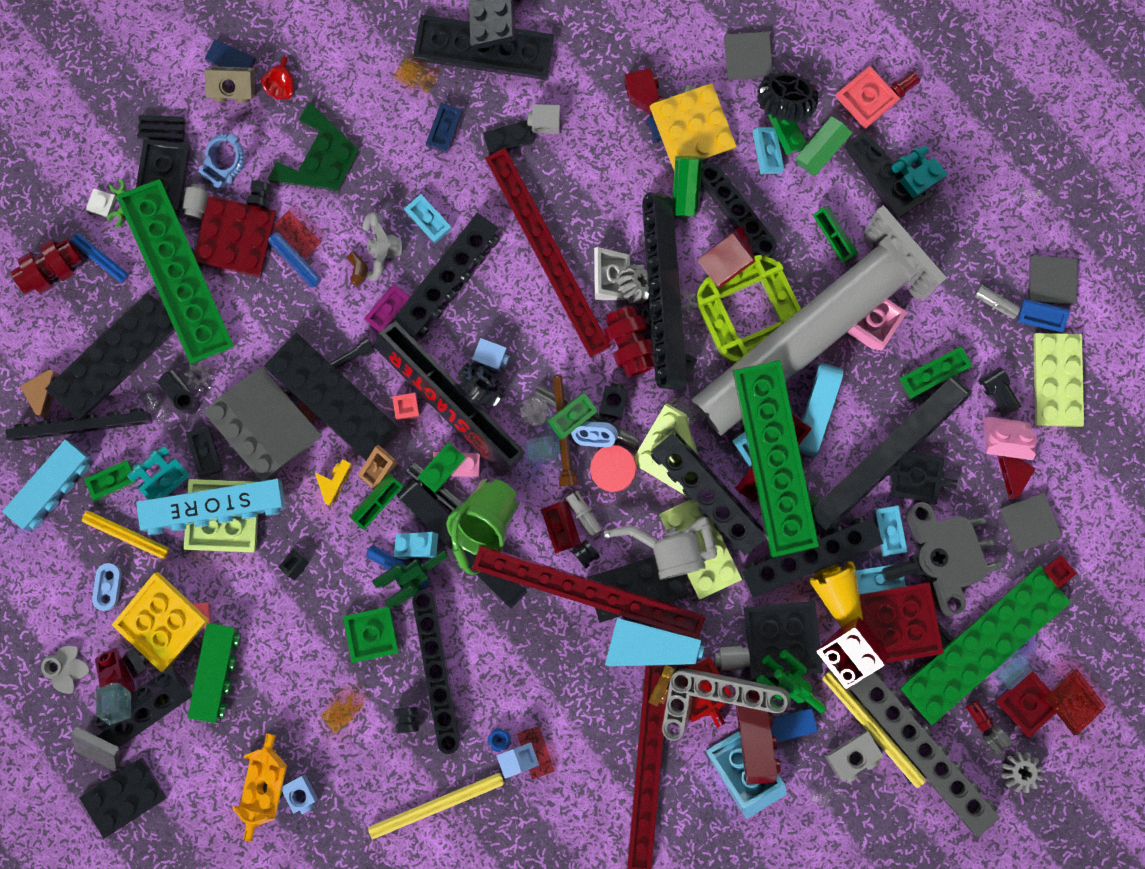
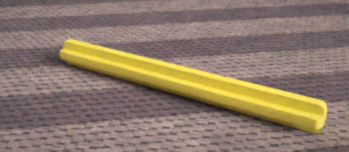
[822,671,926,788]
[368,773,504,839]

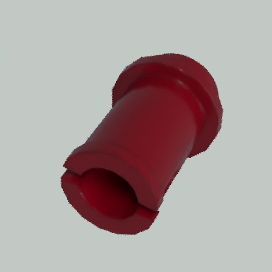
[890,71,920,98]
[965,700,994,732]

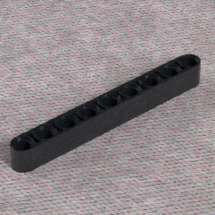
[642,192,687,391]
[812,375,973,531]

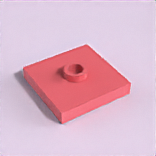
[835,66,900,129]

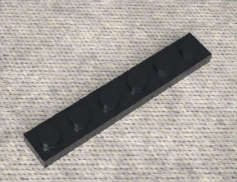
[6,408,152,441]

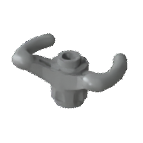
[362,212,402,281]

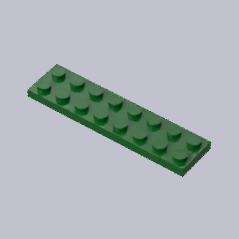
[116,179,234,366]
[732,360,819,557]
[898,566,1071,726]

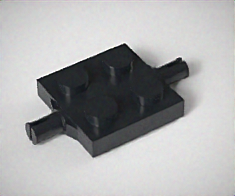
[888,452,958,505]

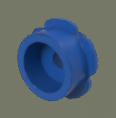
[487,728,511,752]

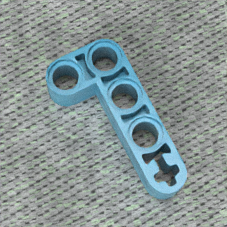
[798,362,844,458]

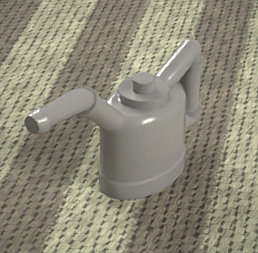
[604,517,717,580]

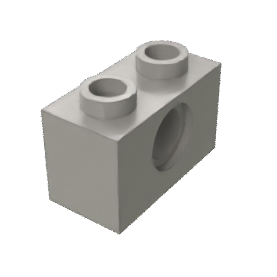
[824,730,884,783]

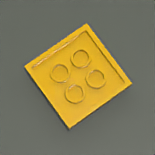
[649,83,737,170]
[112,572,209,672]

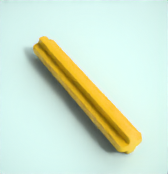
[82,511,170,559]

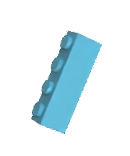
[2,440,92,531]

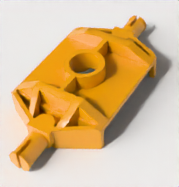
[232,733,287,842]

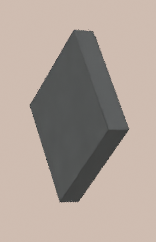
[724,32,773,80]
[1028,256,1078,306]
[999,493,1062,553]
[71,727,121,772]

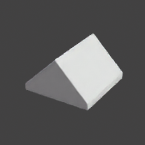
[594,247,630,300]

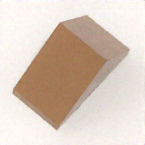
[20,370,60,418]
[358,445,399,490]

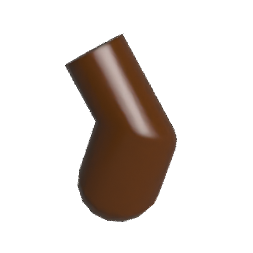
[346,251,368,286]

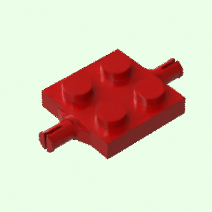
[668,657,732,728]

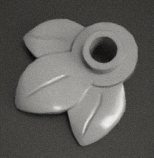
[41,646,90,694]

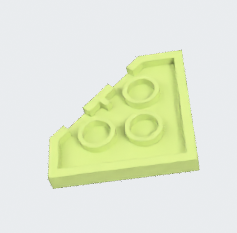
[634,403,698,495]

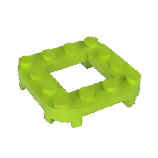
[696,255,801,364]

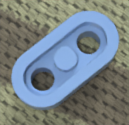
[571,421,618,447]
[92,563,122,611]

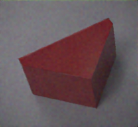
[997,455,1036,500]

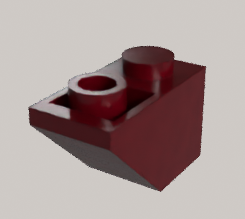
[624,68,663,116]
[95,647,136,705]

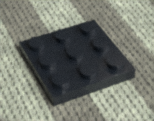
[744,601,823,679]

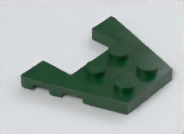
[267,102,360,191]

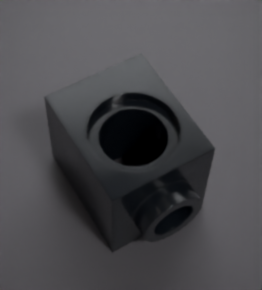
[599,383,628,420]

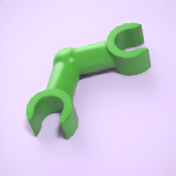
[107,179,126,228]

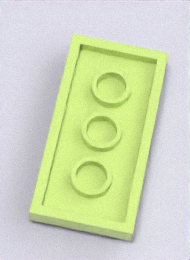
[1033,333,1084,427]
[659,499,742,600]

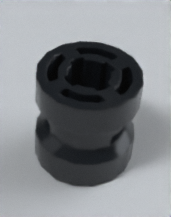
[246,180,274,209]
[394,707,419,733]

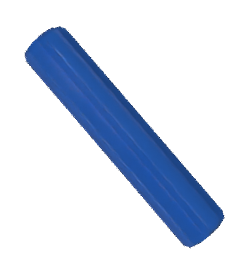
[71,233,129,283]
[268,233,321,288]
[366,545,430,590]

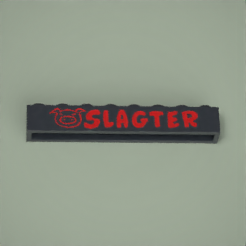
[373,321,525,477]

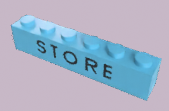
[136,479,286,535]

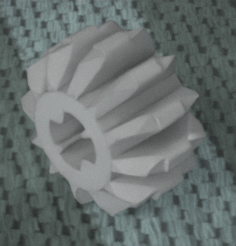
[616,264,649,304]
[1001,752,1044,793]

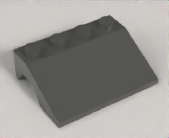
[203,366,322,481]

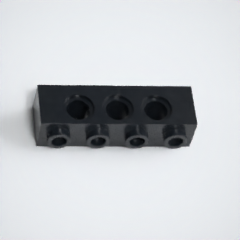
[91,666,192,748]

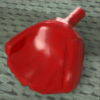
[261,56,294,100]

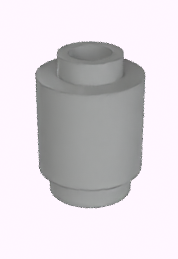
[182,184,209,219]
[715,646,750,671]

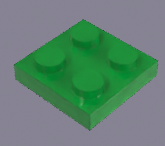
[343,607,399,663]

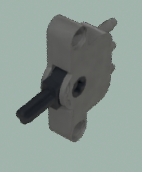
[882,502,1003,617]

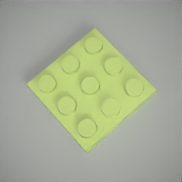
[184,479,259,553]

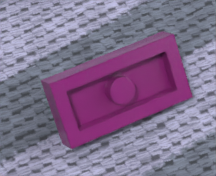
[364,284,410,332]

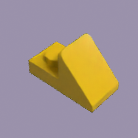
[315,459,354,507]

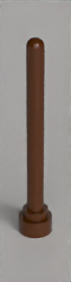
[553,374,578,487]

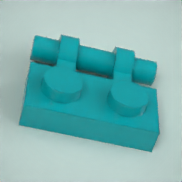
[892,145,948,199]
[127,445,190,500]

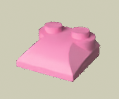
[848,299,907,351]
[983,417,1038,460]

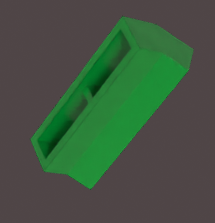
[796,116,852,176]
[672,155,703,217]
[813,206,859,264]
[350,473,403,530]

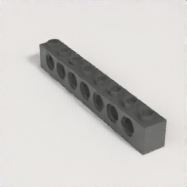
[848,670,1000,837]

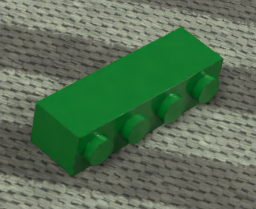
[187,623,242,723]

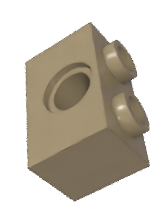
[205,66,256,103]

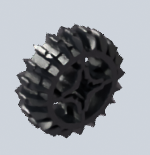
[757,70,819,123]

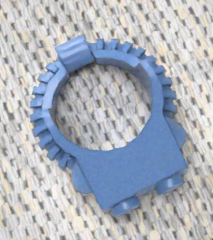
[198,133,246,188]

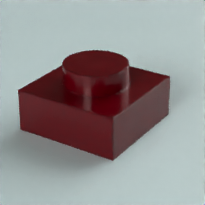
[1043,555,1077,588]

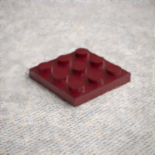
[194,196,277,278]
[860,583,944,663]

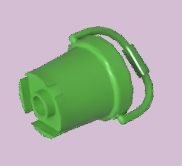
[446,479,520,575]

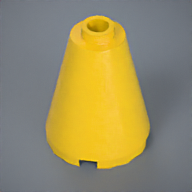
[809,561,863,627]

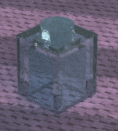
[525,435,561,466]
[992,652,1032,690]
[96,683,131,725]

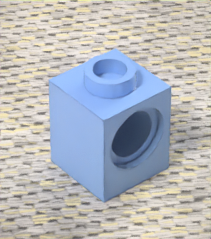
[472,338,510,373]
[497,743,539,778]
[282,774,318,814]

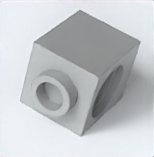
[528,104,560,134]

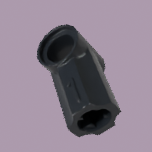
[979,367,1022,417]
[157,370,200,415]

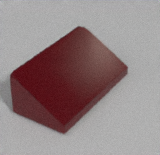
[541,501,582,554]

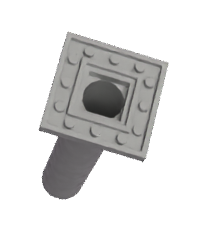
[692,205,947,435]

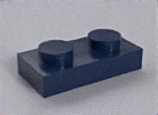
[426,102,463,154]

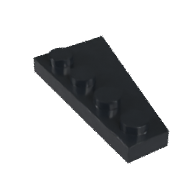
[844,132,933,219]

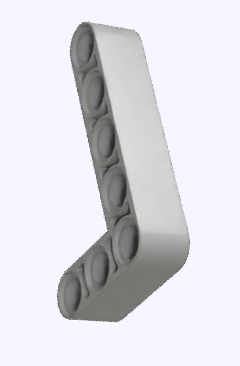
[662,668,790,741]

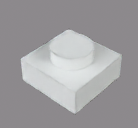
[86,188,116,217]

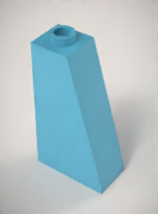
[605,618,705,666]

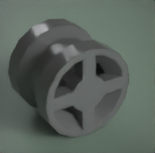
[982,726,1013,756]

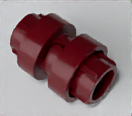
[10,238,83,295]
[604,306,654,377]

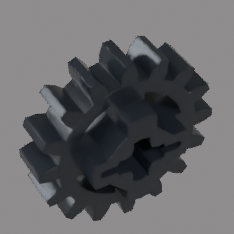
[457,362,505,407]

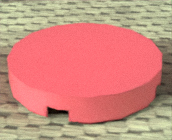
[590,445,637,492]

